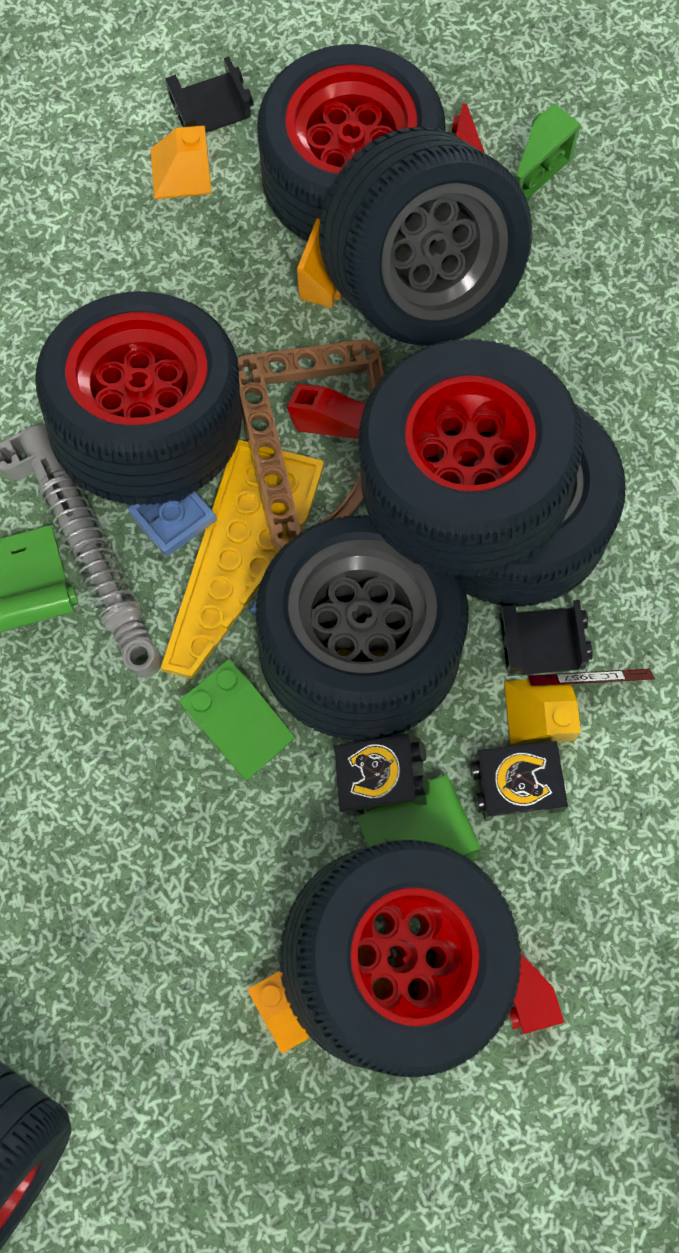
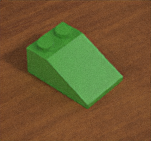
[516,103,581,200]
[178,659,295,781]

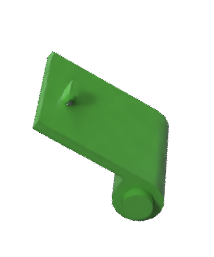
[0,525,79,633]
[356,775,482,862]

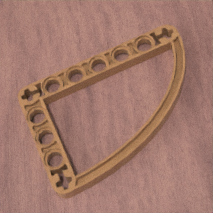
[238,340,384,552]

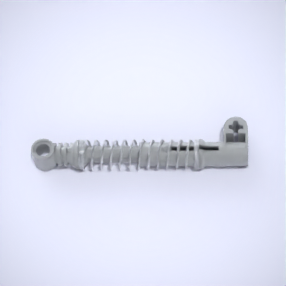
[0,425,162,678]

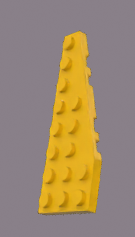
[161,440,324,679]

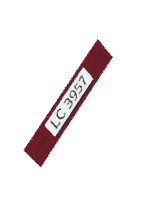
[528,668,655,686]

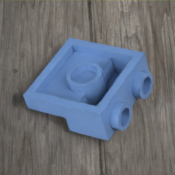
[127,491,217,557]

